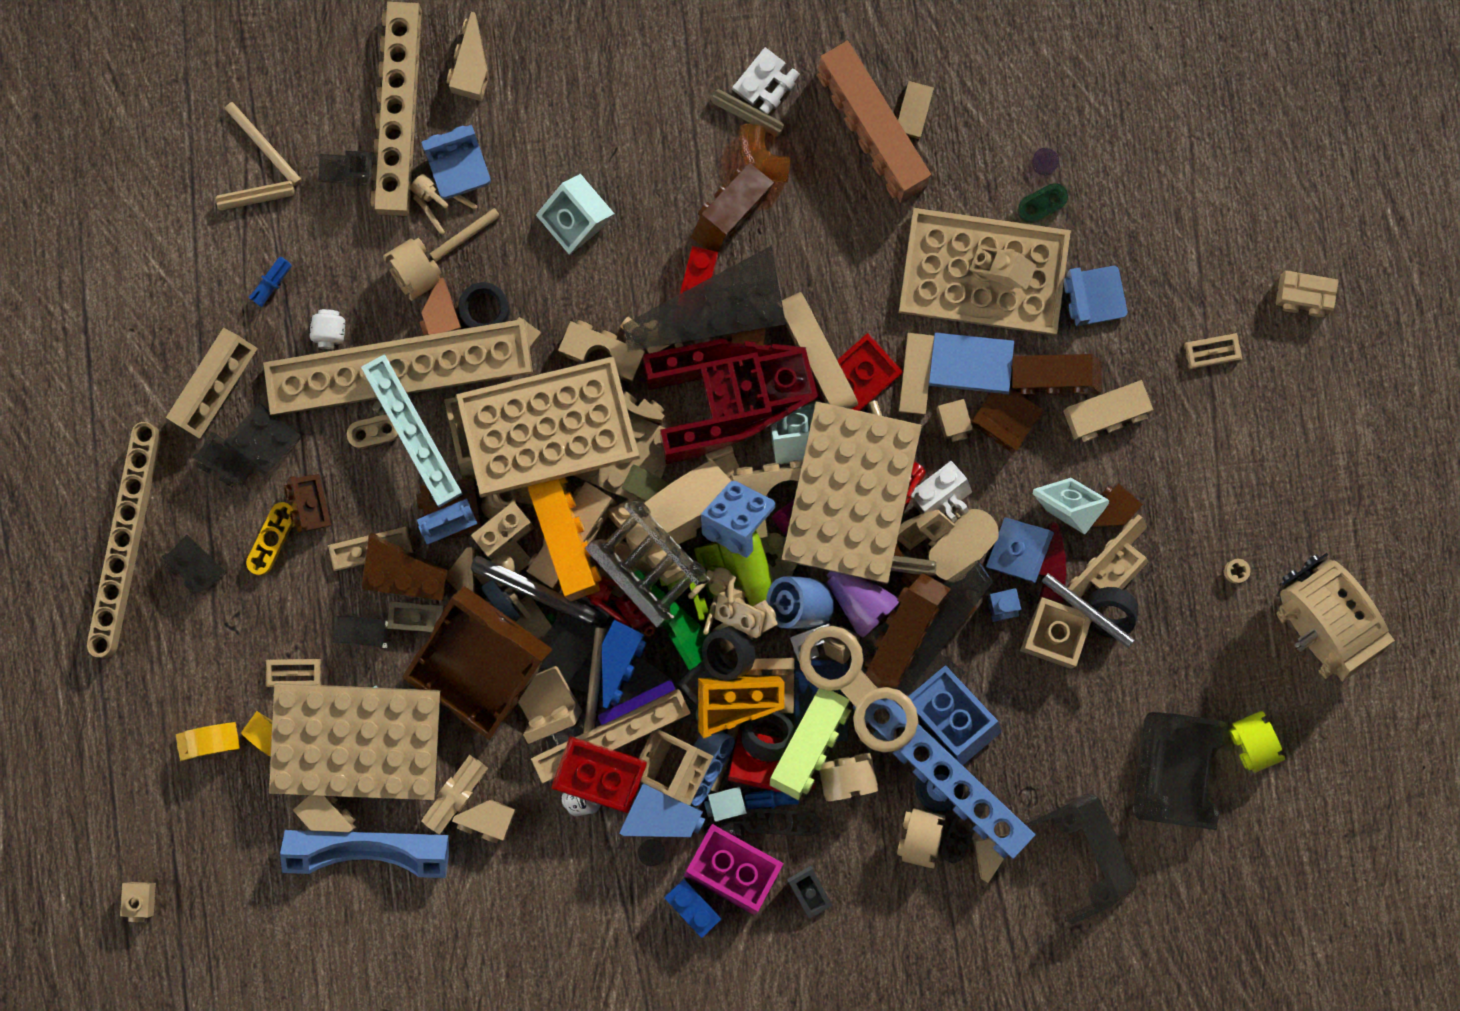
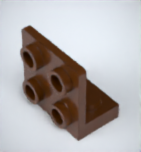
[971,388,1043,454]

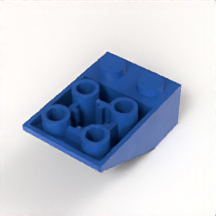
[602,620,647,709]

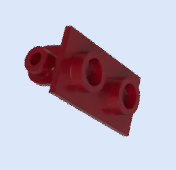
[614,589,658,636]

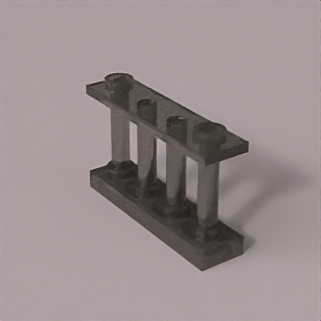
[585,501,710,628]

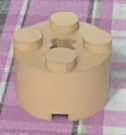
[383,238,441,301]
[819,753,878,801]
[897,808,946,869]

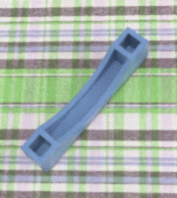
[280,830,449,878]

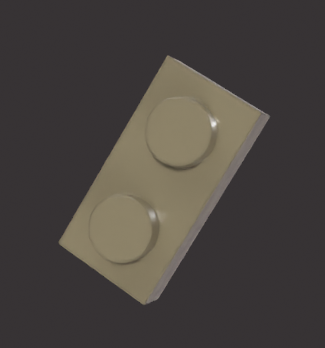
[387,602,445,632]

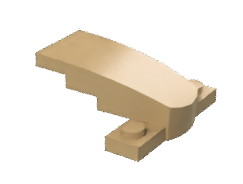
[608,460,731,585]

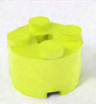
[1228,711,1285,773]

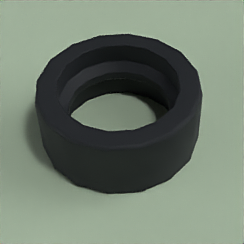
[458,282,510,328]
[1088,587,1139,638]
[702,626,755,681]
[741,711,795,762]

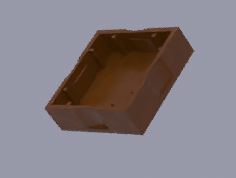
[402,586,553,740]

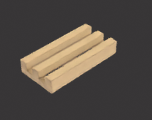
[1184,333,1242,370]
[266,659,321,687]

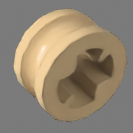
[1224,559,1250,584]

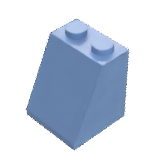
[619,783,705,837]

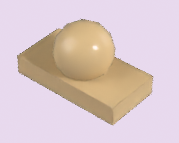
[475,541,531,588]

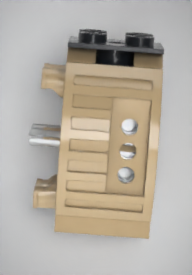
[1276,553,1395,682]

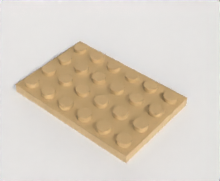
[898,208,1071,336]
[456,357,640,497]
[781,401,922,584]
[269,683,440,800]

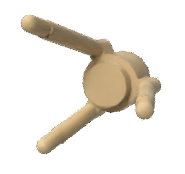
[410,174,477,235]
[688,568,736,635]

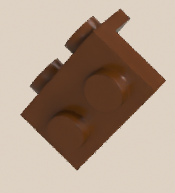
[284,474,331,533]

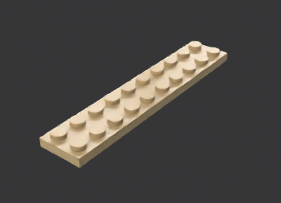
[263,319,533,416]

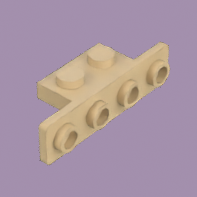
[1068,515,1148,598]

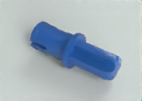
[248,257,292,307]
[744,790,799,809]

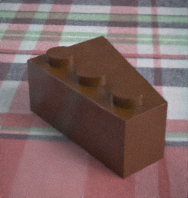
[691,163,774,253]
[1013,354,1102,396]
[361,532,448,601]

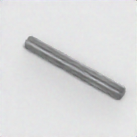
[470,556,597,624]

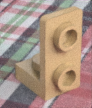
[714,586,765,638]

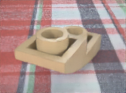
[623,391,665,423]

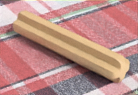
[216,181,295,210]

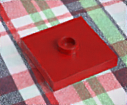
[728,729,783,792]

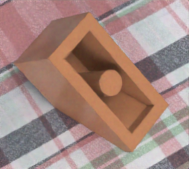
[420,278,462,336]

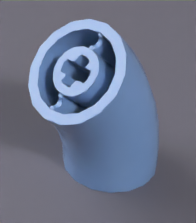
[766,576,836,630]

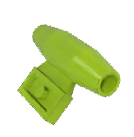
[694,530,773,607]

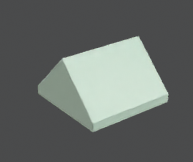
[1033,478,1109,534]

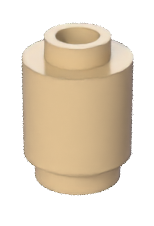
[481,490,516,519]

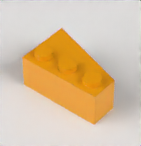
[698,675,784,738]

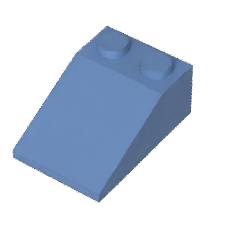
[908,665,1002,765]

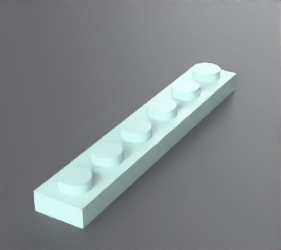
[361,354,463,507]

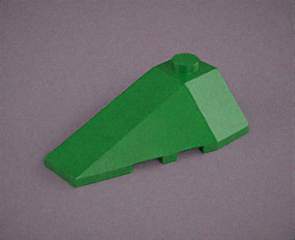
[631,566,711,670]

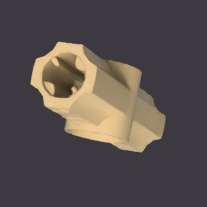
[421,755,489,835]

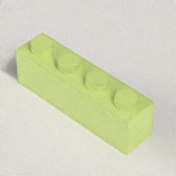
[770,688,851,800]

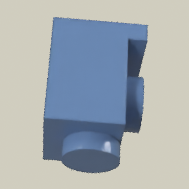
[986,588,1021,622]

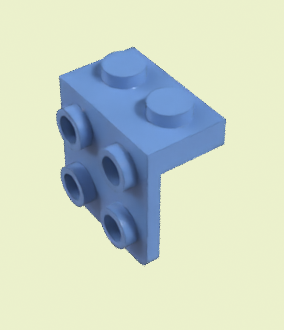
[422,125,491,199]
[1064,266,1128,327]
[701,481,775,558]

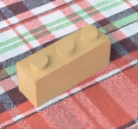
[1063,380,1153,442]

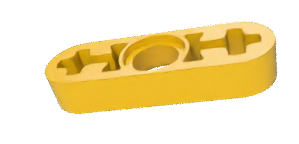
[246,502,293,576]

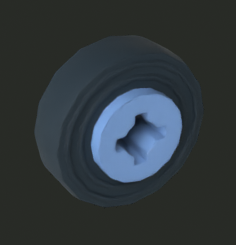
[915,765,964,812]

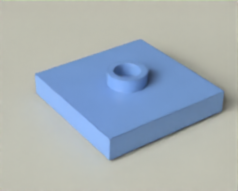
[986,517,1054,583]

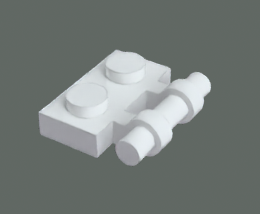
[732,47,800,115]

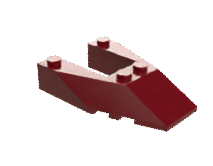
[643,339,818,464]

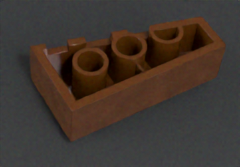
[863,573,951,689]

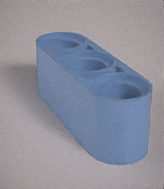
[691,731,735,806]

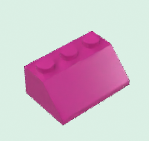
[683,824,784,915]

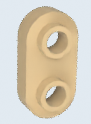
[347,415,399,449]

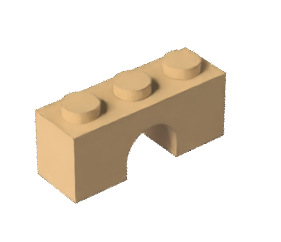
[558,320,645,384]

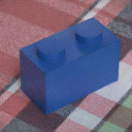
[664,877,722,938]

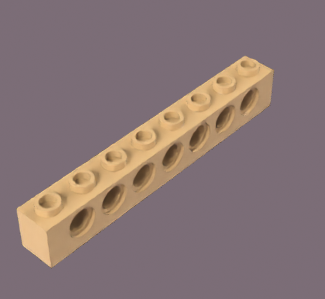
[371,2,422,216]

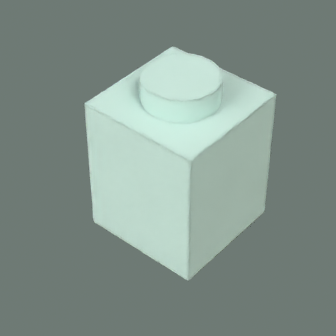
[704,787,746,822]

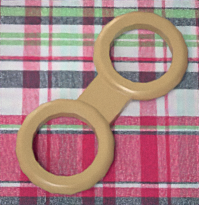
[799,626,918,752]

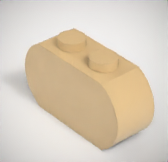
[927,509,999,583]

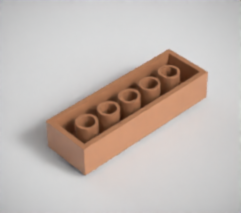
[817,40,931,203]

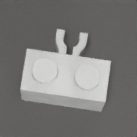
[911,461,972,523]

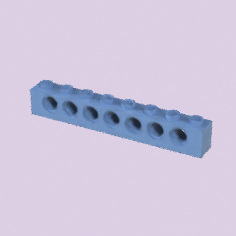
[853,686,1036,859]

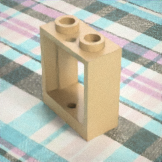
[471,501,535,560]
[639,729,714,805]

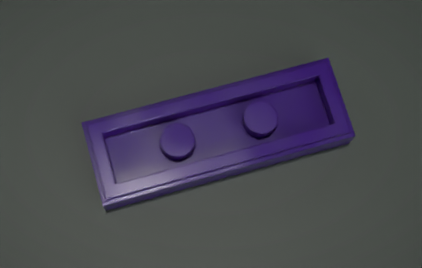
[598,680,676,725]

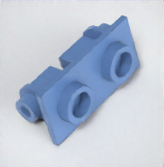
[417,499,477,545]

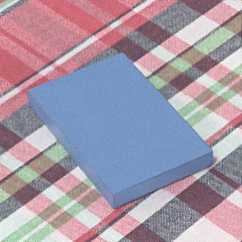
[929,333,1014,394]

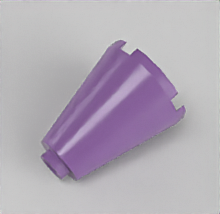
[826,571,899,638]

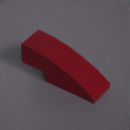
[1037,522,1066,604]

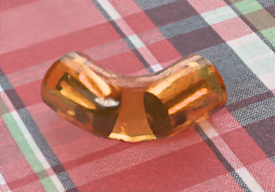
[739,124,790,183]

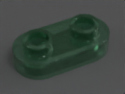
[1017,183,1068,223]

